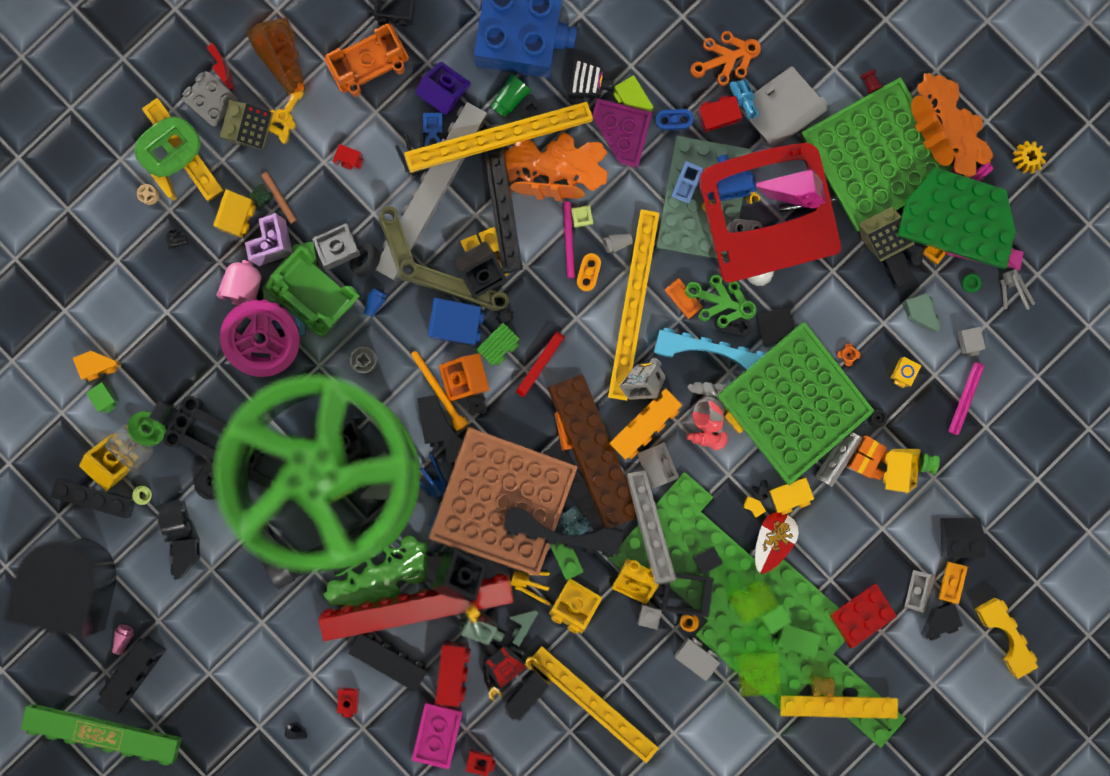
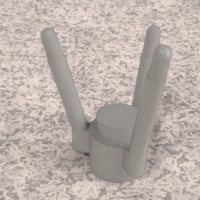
[1000,269,1035,310]

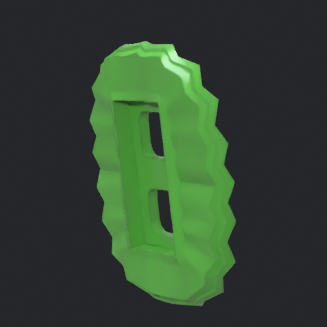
[134,117,201,177]

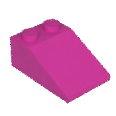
[756,170,826,208]

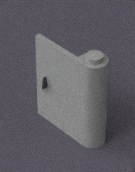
[739,66,828,149]

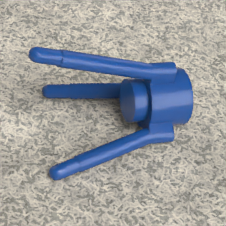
[420,454,447,499]

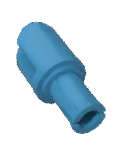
[729,79,759,119]

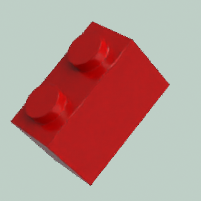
[697,95,742,133]

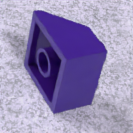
[415,62,471,115]

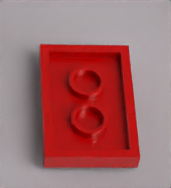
[829,584,897,648]

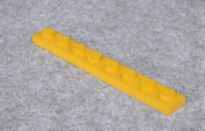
[532,646,659,763]

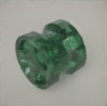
[249,184,274,208]

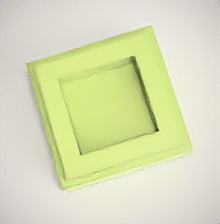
[571,205,593,228]

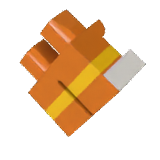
[846,436,889,480]

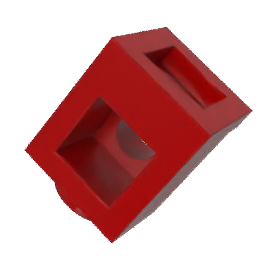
[332,144,364,170]
[337,688,359,718]
[466,749,496,776]

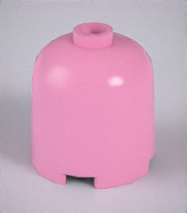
[216,260,262,306]

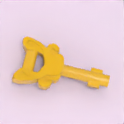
[268,84,305,144]

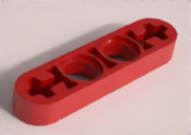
[515,331,565,398]

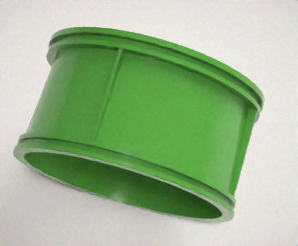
[215,376,420,570]

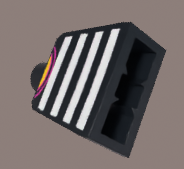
[568,59,614,99]

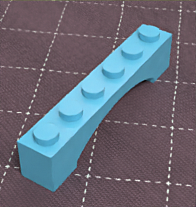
[653,328,766,371]

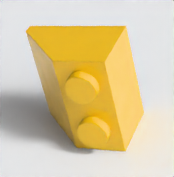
[213,189,256,238]
[79,434,139,492]
[883,449,921,493]

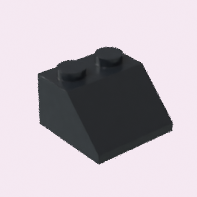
[452,241,507,299]
[940,518,986,558]
[432,549,487,602]

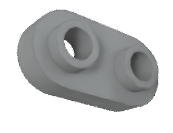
[726,219,763,233]

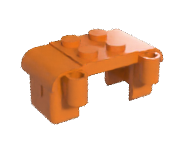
[324,24,409,97]

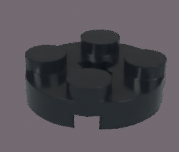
[193,462,218,500]

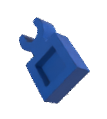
[423,113,443,146]

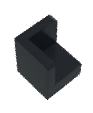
[692,546,723,575]

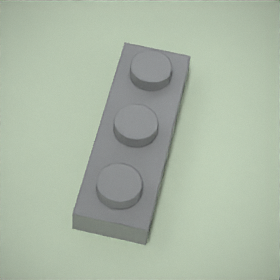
[815,432,863,487]

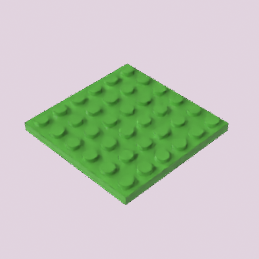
[800,77,952,233]
[716,322,875,485]

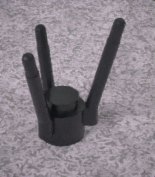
[395,130,425,176]

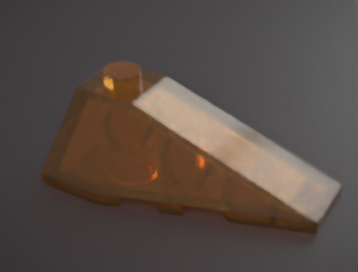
[246,17,305,95]

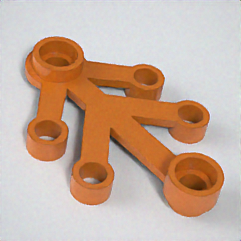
[690,31,761,86]

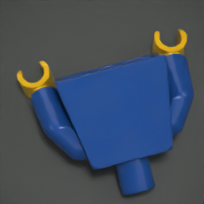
[702,154,760,212]

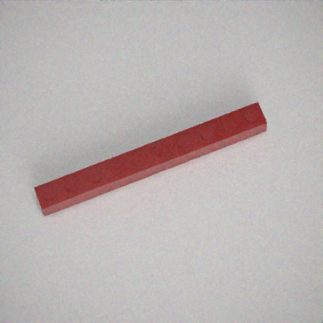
[318,574,514,641]

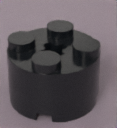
[156,499,193,542]

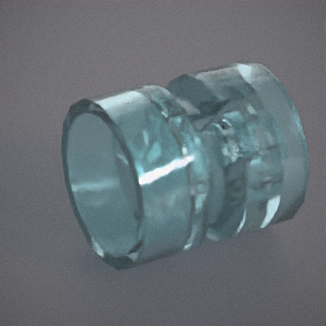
[558,505,592,535]

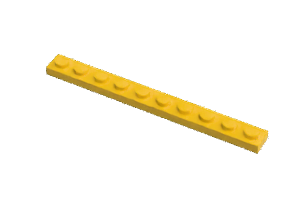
[404,102,593,173]
[608,209,659,401]

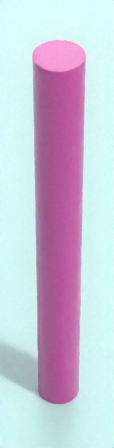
[563,202,575,278]

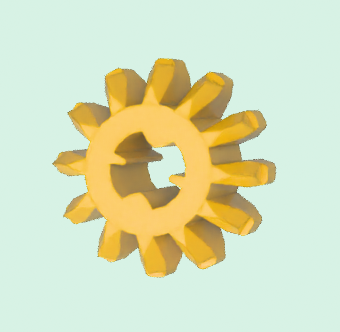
[1012,141,1046,174]

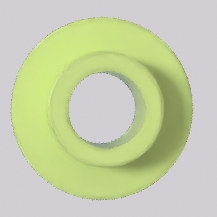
[132,486,152,505]

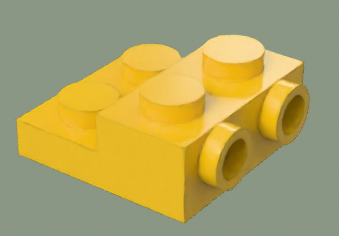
[611,559,659,605]
[549,578,602,634]

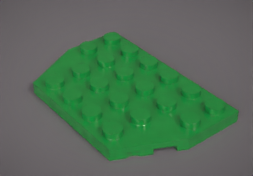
[897,168,1015,269]

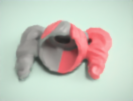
[687,382,728,450]

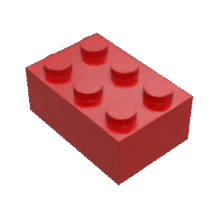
[436,641,471,707]

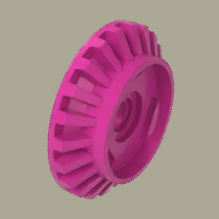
[220,299,300,377]

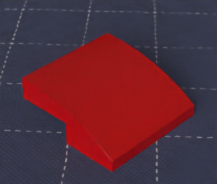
[206,43,234,91]

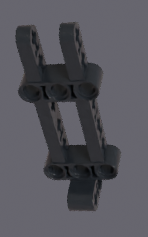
[149,396,285,490]

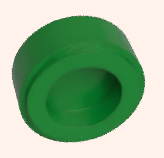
[961,273,982,293]

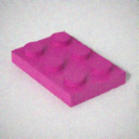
[412,702,463,769]

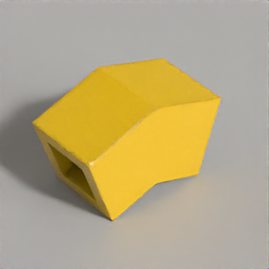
[743,496,766,517]

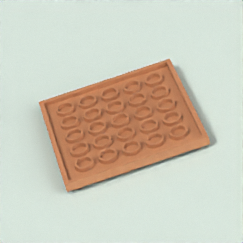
[428,427,578,576]

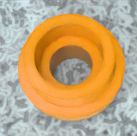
[680,614,699,632]

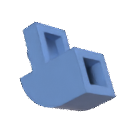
[671,161,704,203]

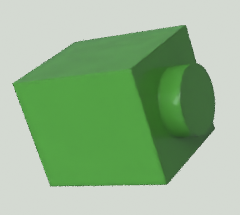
[86,382,119,413]

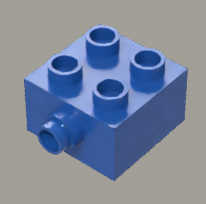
[474,0,577,79]

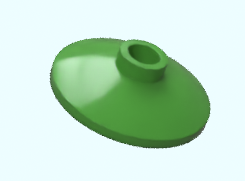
[127,411,166,446]

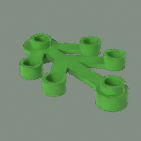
[685,275,757,328]

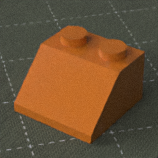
[439,353,490,402]

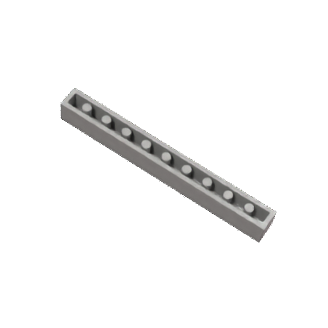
[375,102,488,282]

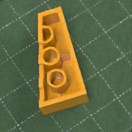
[609,389,682,460]

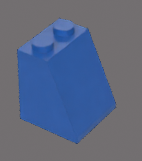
[428,298,485,346]

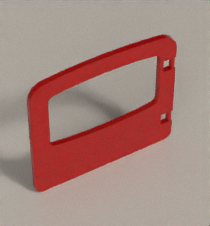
[699,143,841,283]

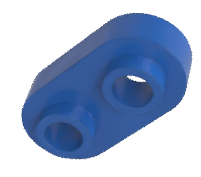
[655,109,694,130]

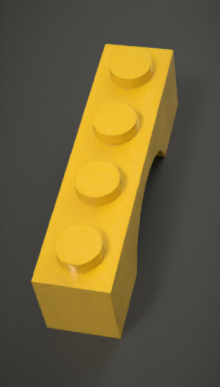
[974,598,1038,679]

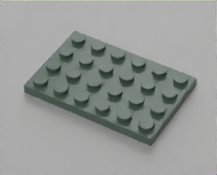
[656,136,751,261]

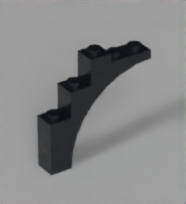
[417,395,463,467]

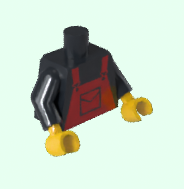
[482,640,540,702]

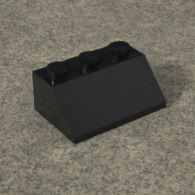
[304,417,371,465]

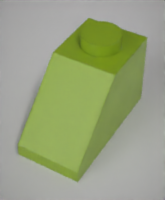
[613,75,654,112]

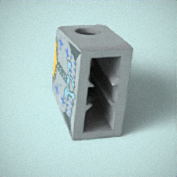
[619,358,666,400]

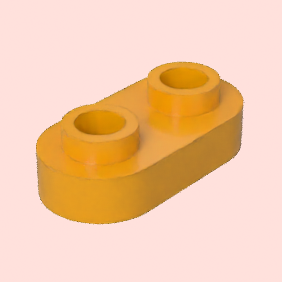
[577,253,601,292]

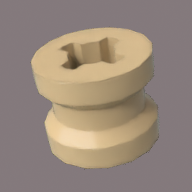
[137,184,159,205]

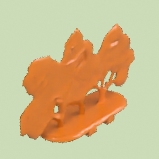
[911,73,993,178]
[505,132,608,201]

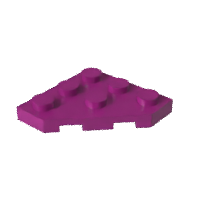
[592,98,652,169]

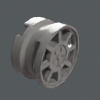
[350,347,378,374]

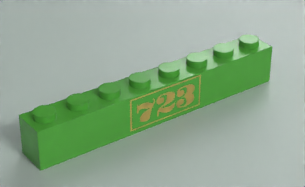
[20,704,182,765]

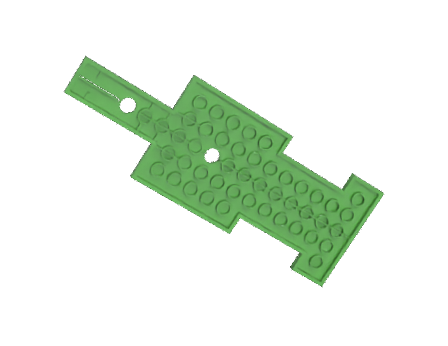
[608,472,906,748]

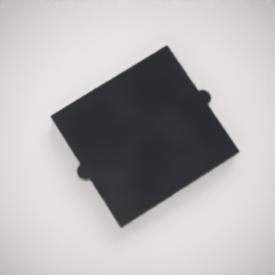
[756,307,794,345]

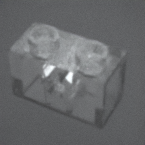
[105,425,153,472]

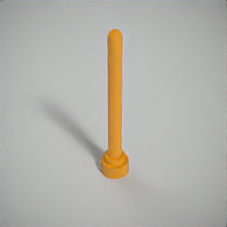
[411,351,469,432]

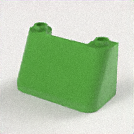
[266,245,360,338]

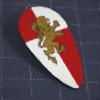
[754,512,799,574]

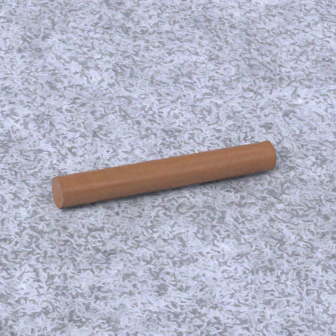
[261,172,297,224]

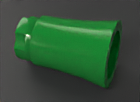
[490,74,532,118]

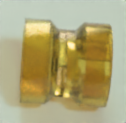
[812,676,835,697]

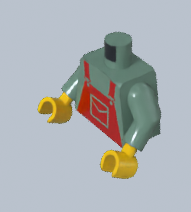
[458,605,505,644]

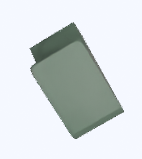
[509,609,539,646]

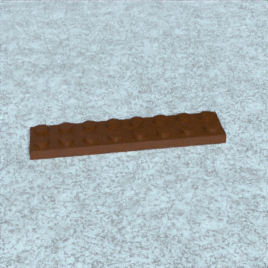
[547,374,637,529]

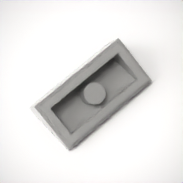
[904,570,935,613]

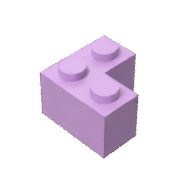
[245,213,293,266]

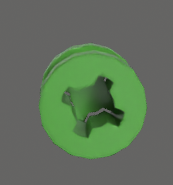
[919,453,940,475]

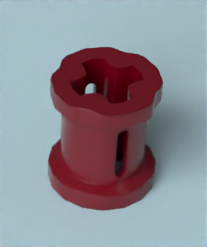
[860,69,883,94]

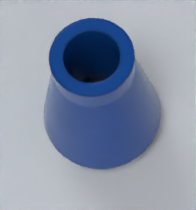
[363,288,387,317]

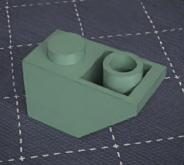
[902,293,941,332]

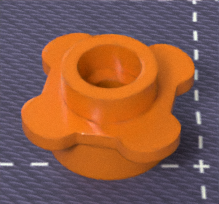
[837,343,860,366]

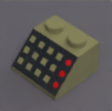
[220,100,273,150]
[858,207,914,262]

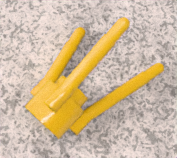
[511,570,551,606]

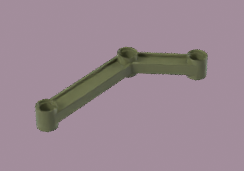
[379,206,509,313]

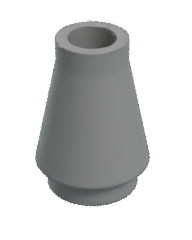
[603,233,633,254]

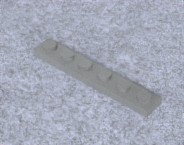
[626,470,676,585]

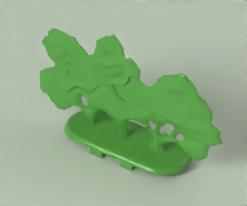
[324,535,429,606]

